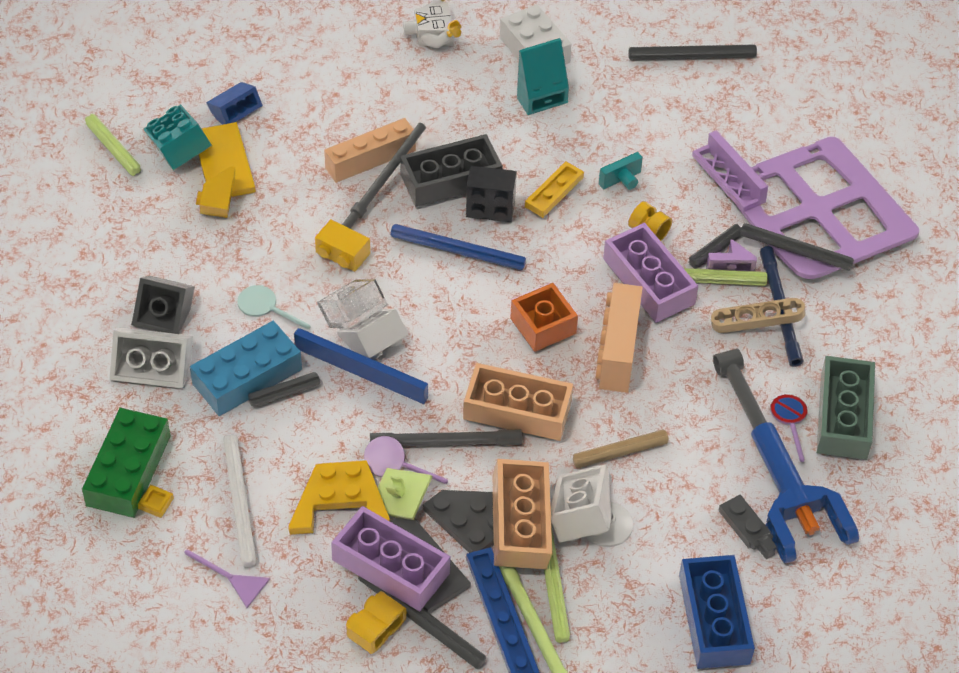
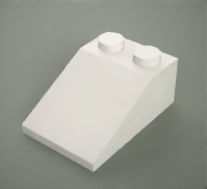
[551,464,611,543]

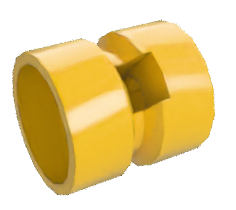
[628,201,673,241]

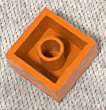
[510,283,578,352]

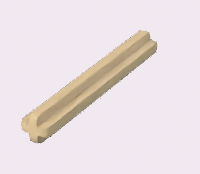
[572,429,669,468]

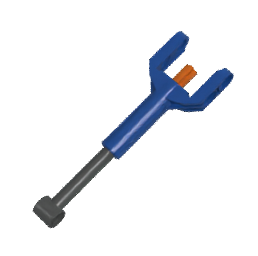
[713,348,859,563]

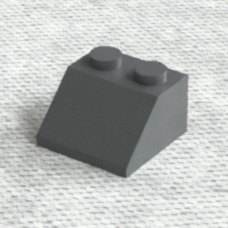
[131,276,195,334]

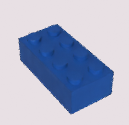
[679,555,755,669]

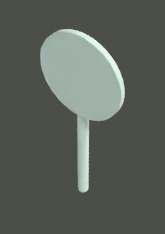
[237,285,311,329]

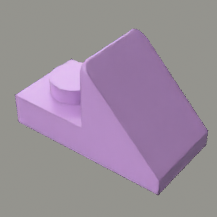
[706,240,757,271]

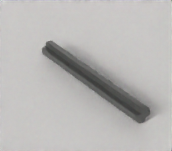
[740,223,854,271]

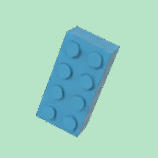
[190,320,302,416]

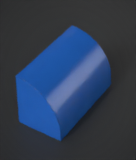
[206,82,263,125]

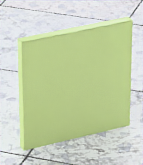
[378,468,432,520]

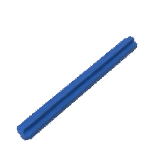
[390,224,526,270]

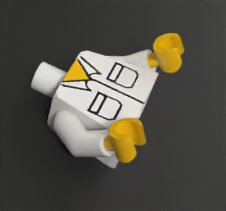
[403,0,462,48]

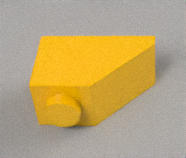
[196,166,235,218]

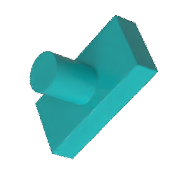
[598,152,643,190]

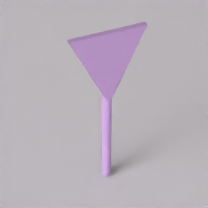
[184,550,270,608]

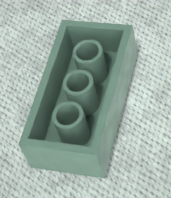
[816,356,875,460]

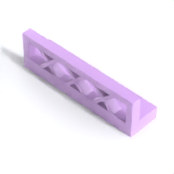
[692,130,768,212]

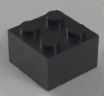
[466,166,517,223]

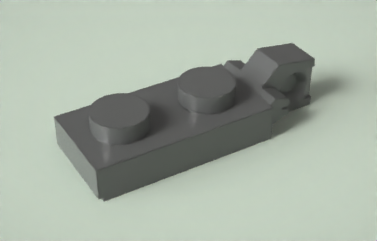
[718,494,777,559]

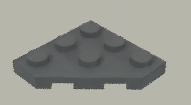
[423,490,494,553]

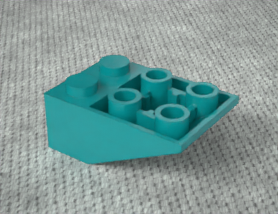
[517,38,569,115]
[143,104,212,170]

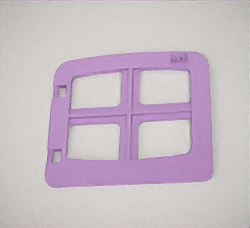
[727,137,919,279]

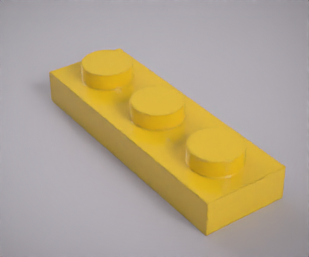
[525,161,584,218]

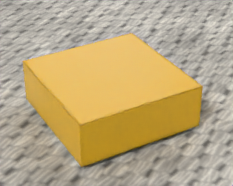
[138,484,174,518]

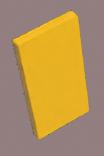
[198,122,256,197]

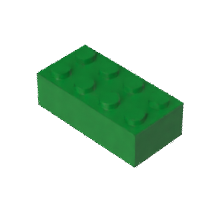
[82,407,171,518]

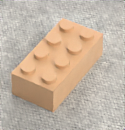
[595,283,643,393]
[463,363,573,441]
[492,459,552,569]

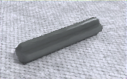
[688,224,742,269]
[248,372,320,407]

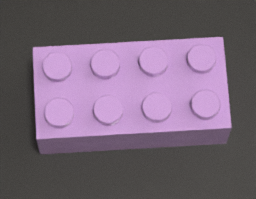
[603,223,698,323]
[331,506,451,611]

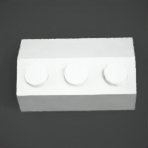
[109,328,193,388]

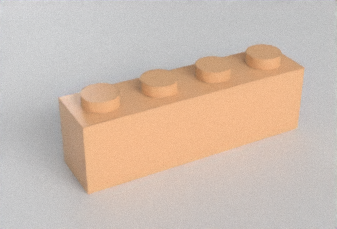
[324,118,416,183]

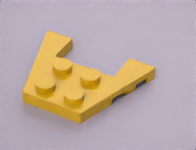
[288,460,390,535]

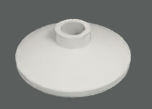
[586,502,633,547]

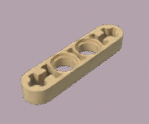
[711,298,805,333]

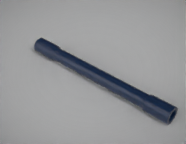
[759,246,804,367]

